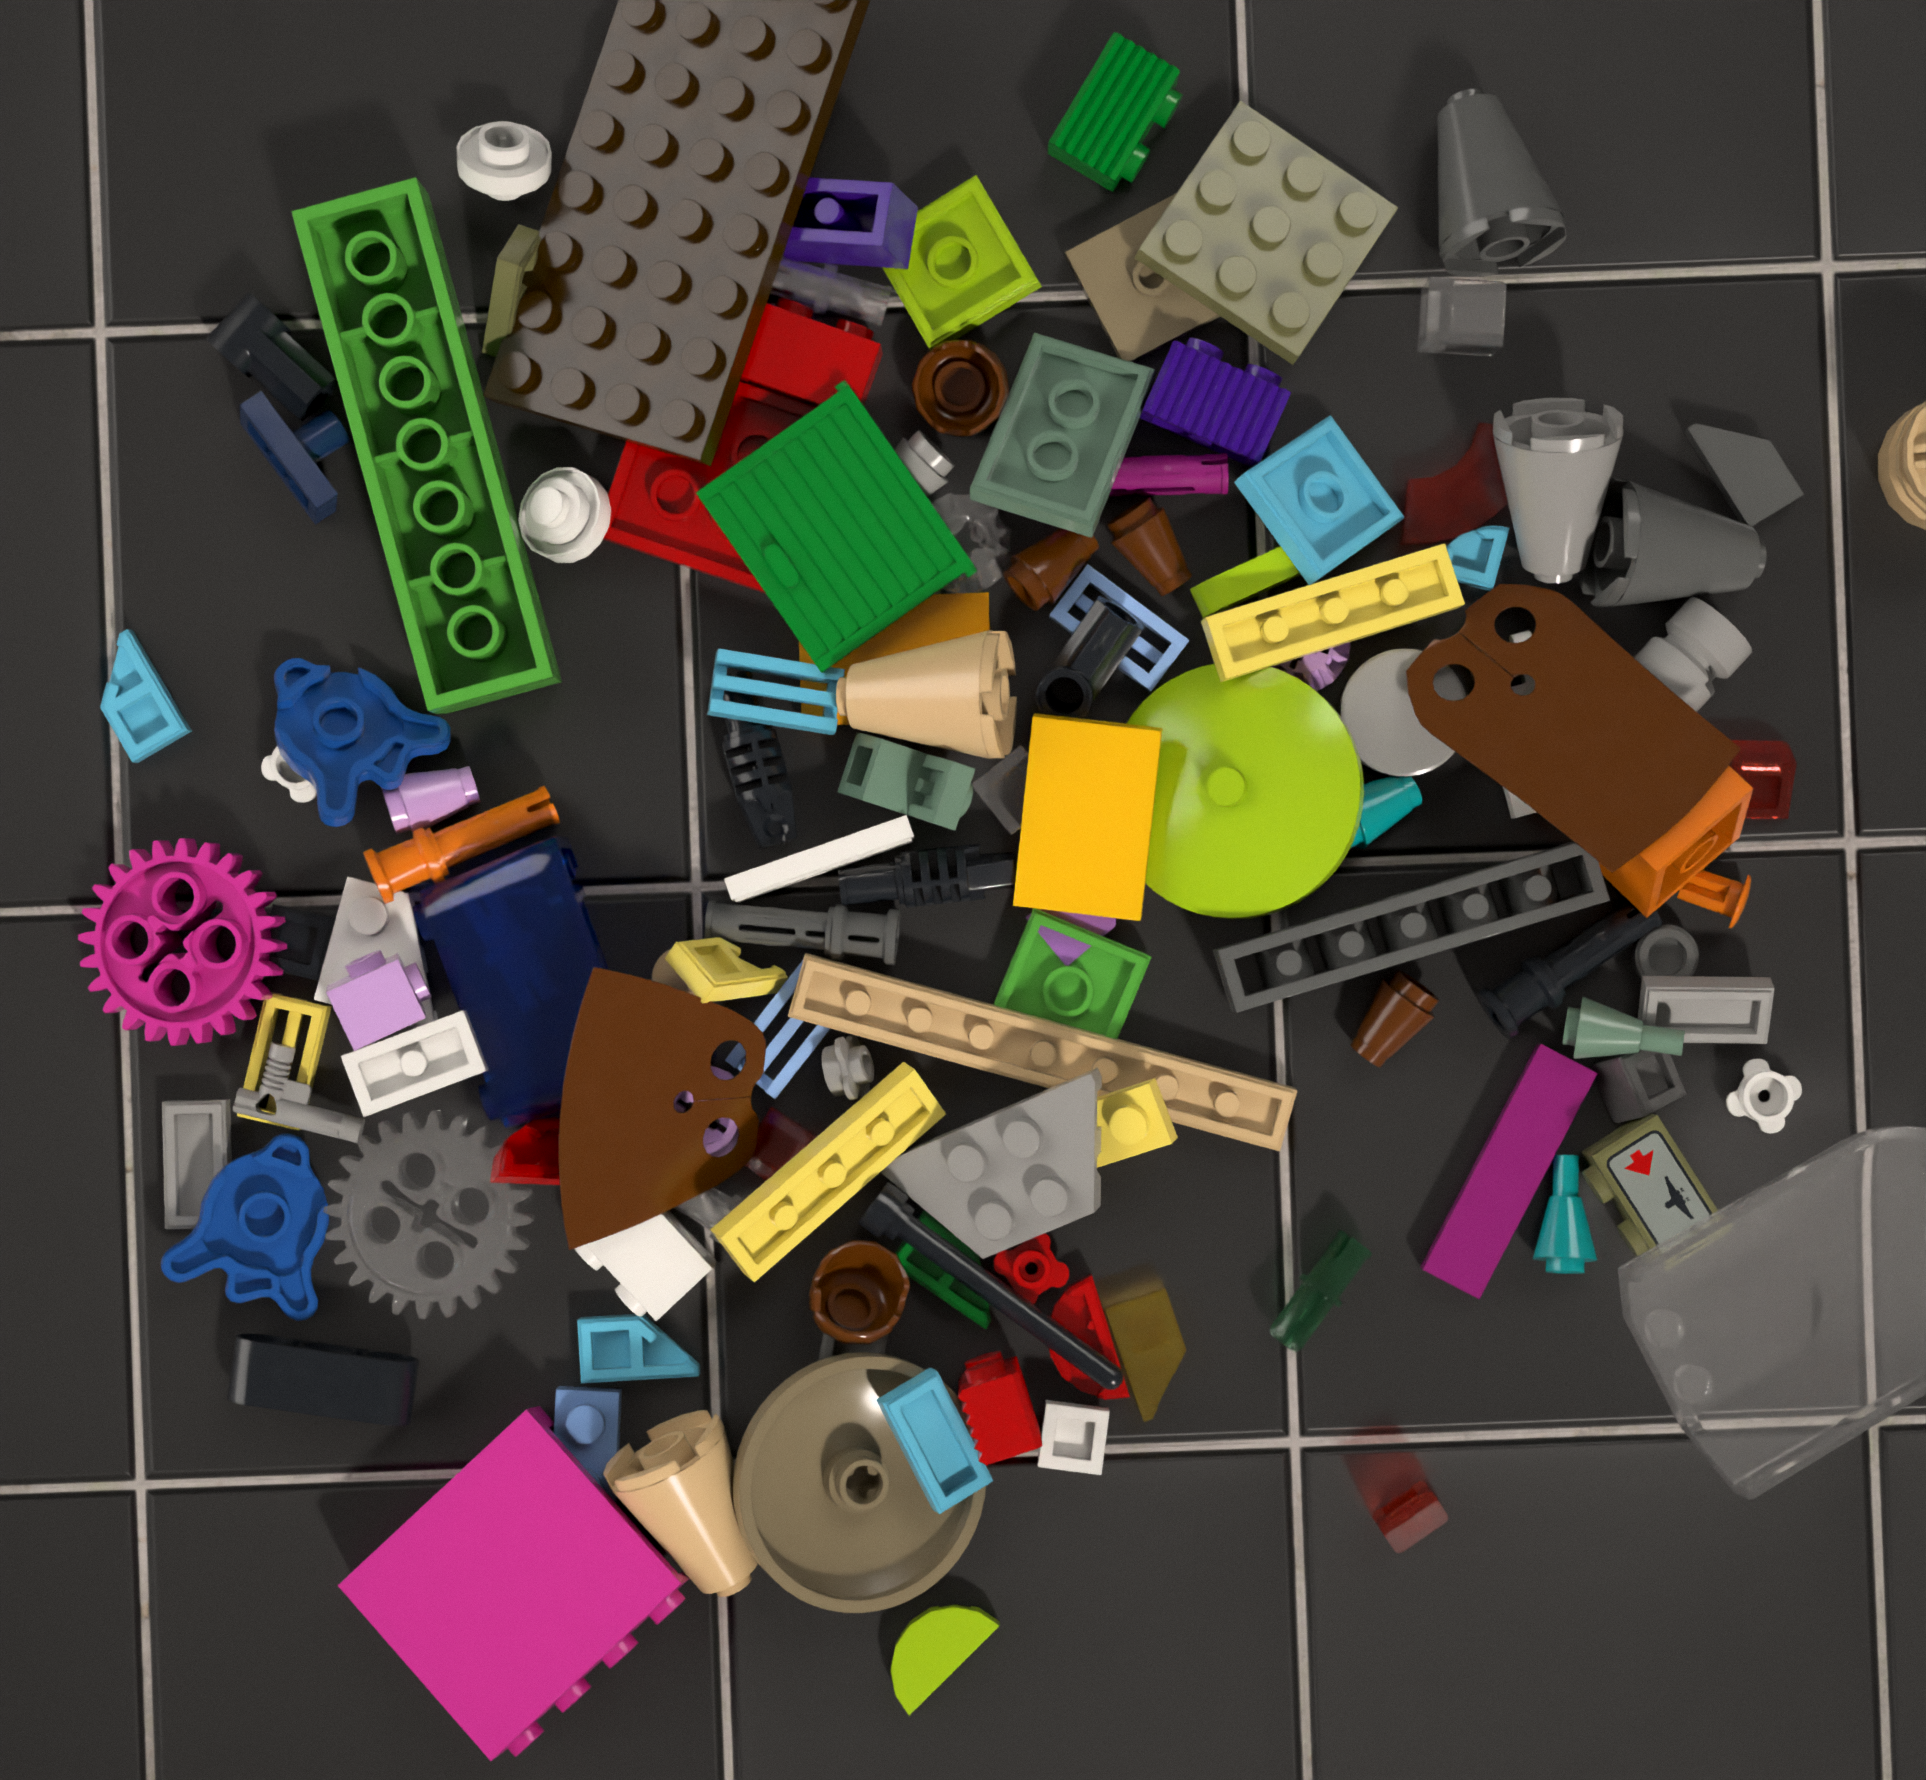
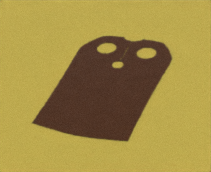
[1406,584,1741,873]

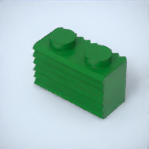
[1047,32,1183,192]

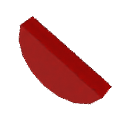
[490,1117,560,1185]
[1049,1273,1130,1400]

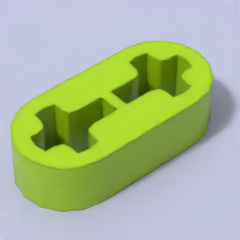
[1190,546,1301,619]

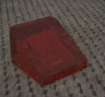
[1729,740,1797,819]
[745,1106,818,1181]
[1372,1481,1448,1553]

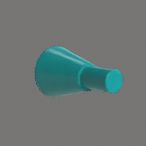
[1533,1155,1598,1274]

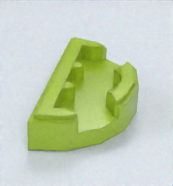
[891,1604,1000,1715]

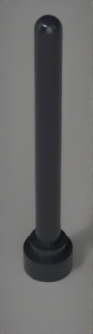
[858,1182,1123,1390]

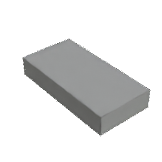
[1637,976,1775,1044]
[162,1099,232,1229]

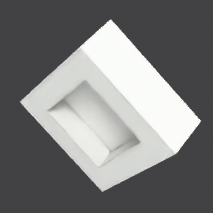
[1037,1400,1110,1475]

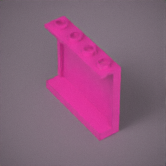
[338,1406,690,1761]

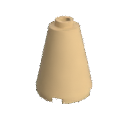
[836,630,1017,760]
[603,1410,757,1597]

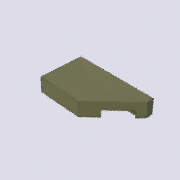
[482,224,541,357]

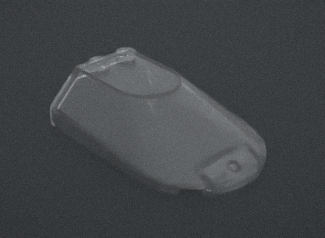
[1617,1125,1926,1500]

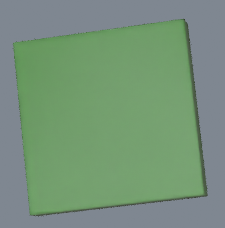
[993,908,1152,1039]

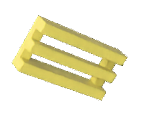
[237,992,332,1131]

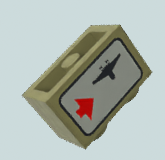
[1581,1113,1727,1265]

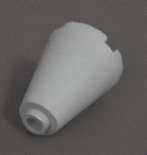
[1492,398,1624,583]

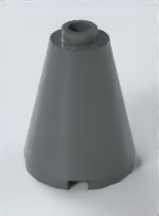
[1437,88,1567,277]
[1579,477,1767,607]

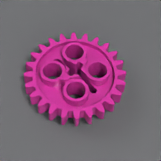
[78,838,287,1046]

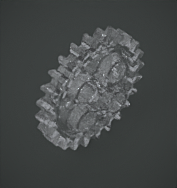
[323,1110,535,1319]

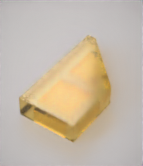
[1105,1287,1186,1422]

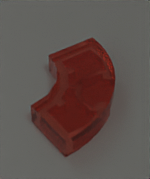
[1400,423,1508,545]

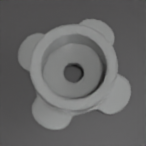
[822,1034,874,1100]

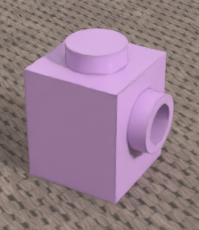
[326,950,432,1051]

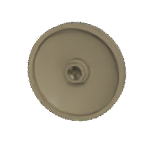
[733,1352,986,1613]

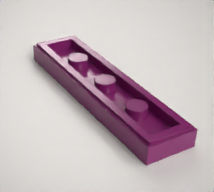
[1420,1043,1598,1299]

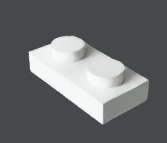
[341,1010,489,1117]

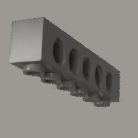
[1213,841,1610,1013]

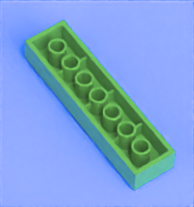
[291,177,562,715]

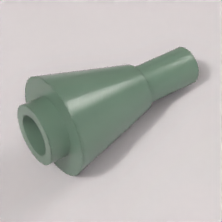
[1563,996,1685,1059]

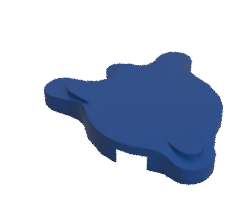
[274,658,451,827]
[161,1133,329,1321]

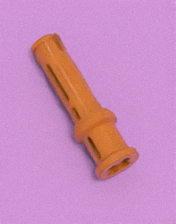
[363,786,560,904]

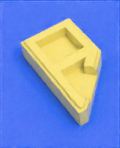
[665,937,788,1003]

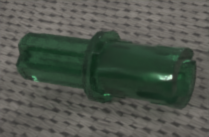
[1270,1230,1373,1352]

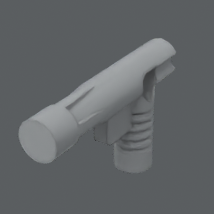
[233,1042,365,1143]

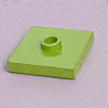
[882,175,1042,350]

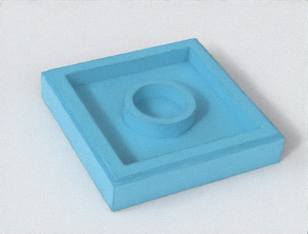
[1234,415,1405,585]

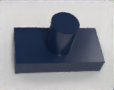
[240,391,350,525]

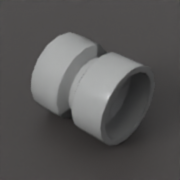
[1633,597,1752,712]

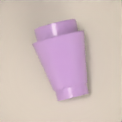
[381,766,480,835]

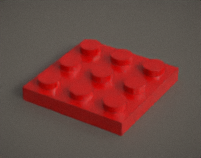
[603,382,816,594]

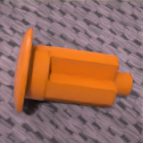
[1677,870,1751,928]

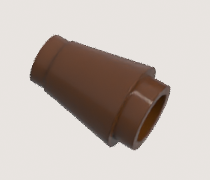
[1107,497,1193,596]
[1003,528,1099,611]
[1350,970,1439,1068]

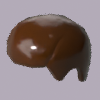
[911,340,1010,437]
[809,1240,910,1345]

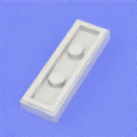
[724,815,915,903]

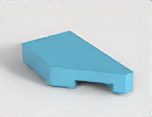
[100,629,192,763]
[577,1314,701,1383]

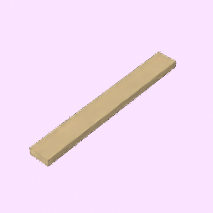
[788,953,1297,1151]

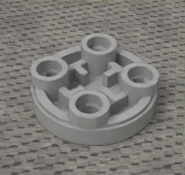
[1338,649,1466,776]

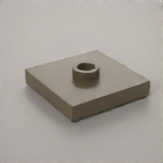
[1065,193,1221,363]

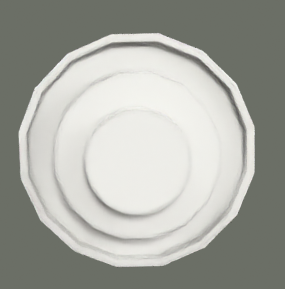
[457,121,552,201]
[518,467,611,563]

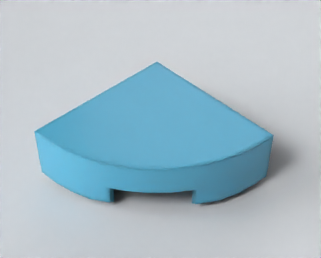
[1446,526,1509,591]

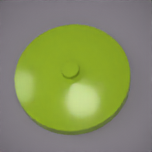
[1126,664,1364,919]

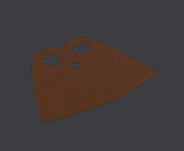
[559,967,766,1250]

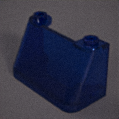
[412,835,609,1129]

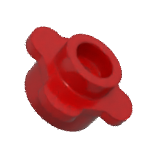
[994,1233,1069,1304]

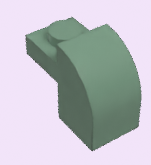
[837,732,975,830]

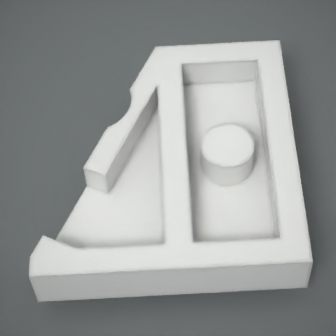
[314,877,438,1028]

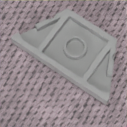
[881,1068,1102,1259]

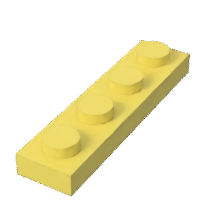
[1201,543,1465,682]
[710,1062,946,1282]

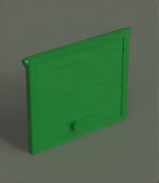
[696,380,978,673]

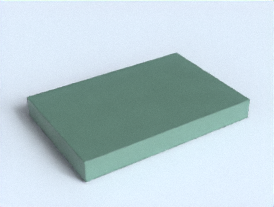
[970,332,1155,538]

